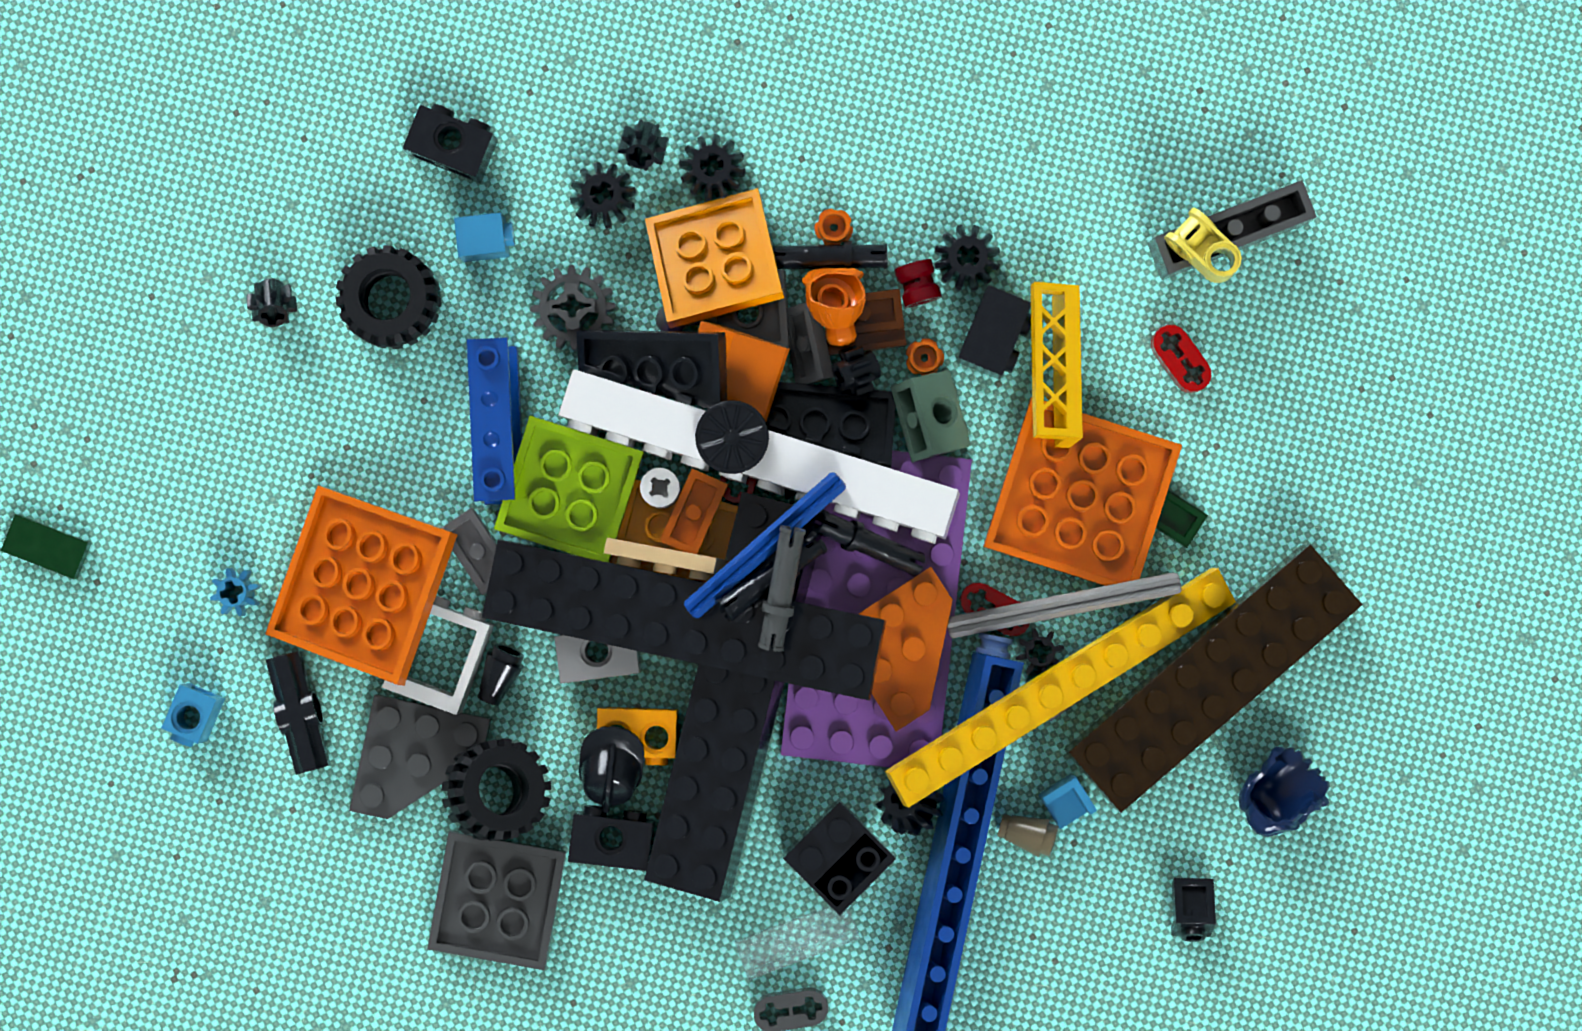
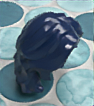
[1238,747,1330,837]

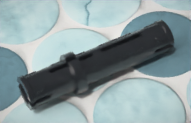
[772,241,888,269]
[812,509,925,576]
[715,531,827,622]

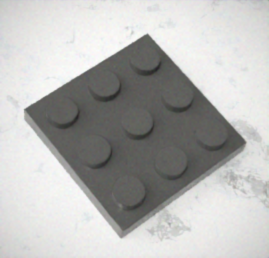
[427,830,567,970]

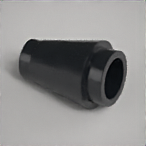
[477,644,524,706]

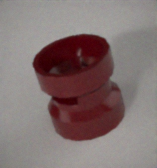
[894,259,942,308]

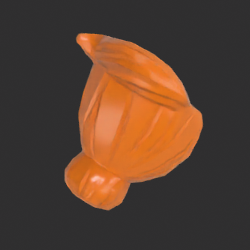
[802,268,866,346]

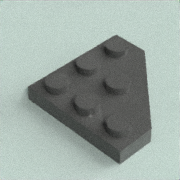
[349,694,492,819]

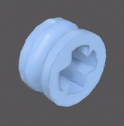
[975,633,1014,659]

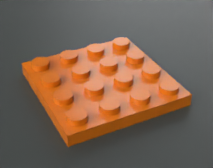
[983,397,1182,586]
[265,485,458,686]

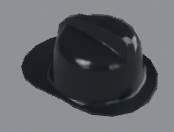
[579,726,645,813]

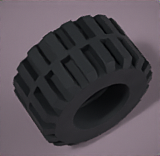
[335,245,441,349]
[441,739,551,841]

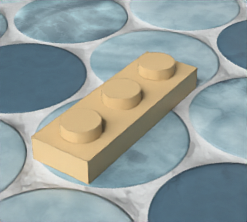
[604,538,730,581]

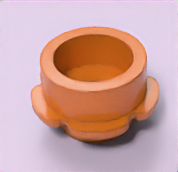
[814,209,853,245]
[906,338,944,376]

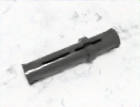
[758,525,806,652]

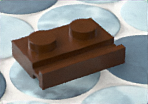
[826,289,907,356]

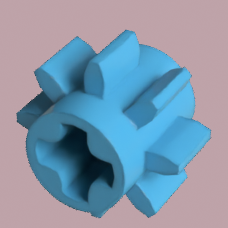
[210,568,262,616]

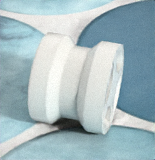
[640,468,681,509]

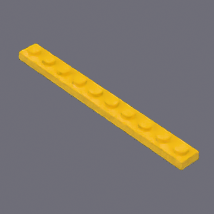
[885,568,1236,808]

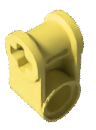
[1164,208,1242,283]

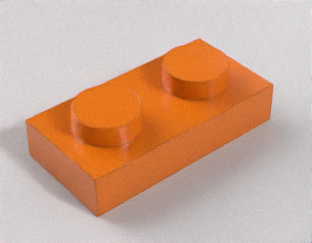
[660,468,728,554]

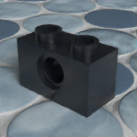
[402,104,498,184]
[568,805,655,871]

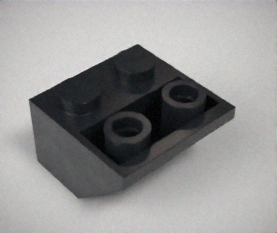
[783,798,896,916]

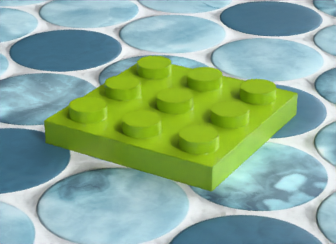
[494,416,644,562]

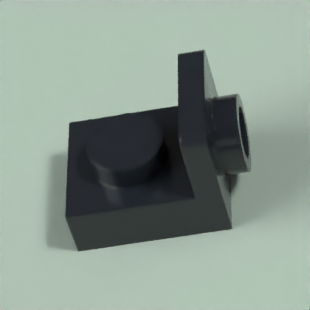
[1171,878,1216,942]

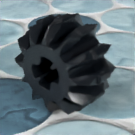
[679,134,746,202]
[570,162,637,230]
[934,225,1000,292]
[875,779,945,836]

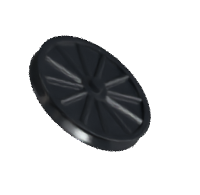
[695,400,769,474]

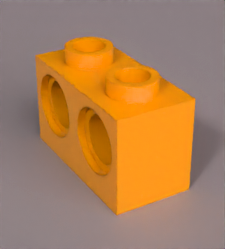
[597,707,679,766]

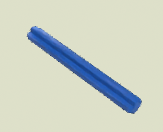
[684,472,846,618]

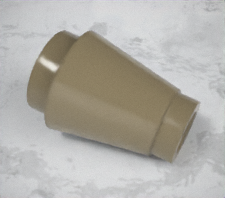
[998,814,1059,857]

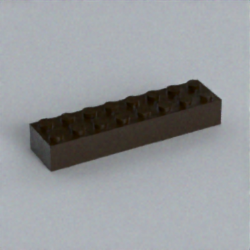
[1064,544,1363,813]

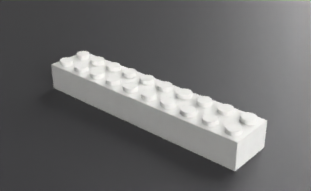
[558,369,960,544]

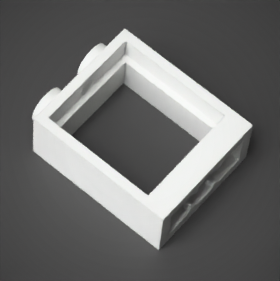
[382,596,494,715]

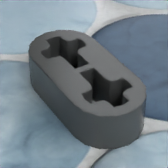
[754,987,828,1031]

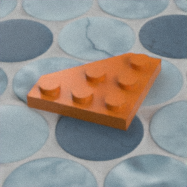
[858,567,953,732]

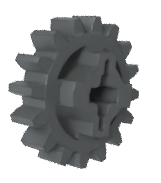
[530,265,617,352]

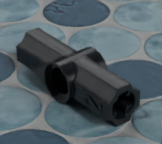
[266,651,331,775]

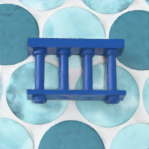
[467,337,522,505]

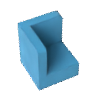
[1038,774,1097,829]

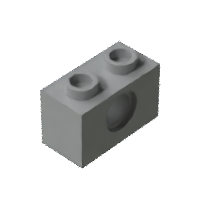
[554,635,642,684]

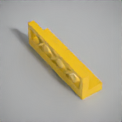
[1031,282,1083,448]

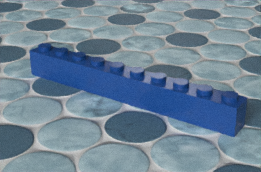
[892,652,1024,1031]

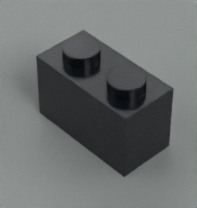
[956,285,1031,379]

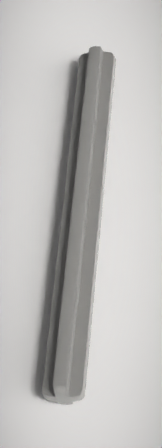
[947,572,1181,638]

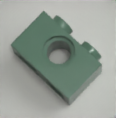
[890,370,971,463]

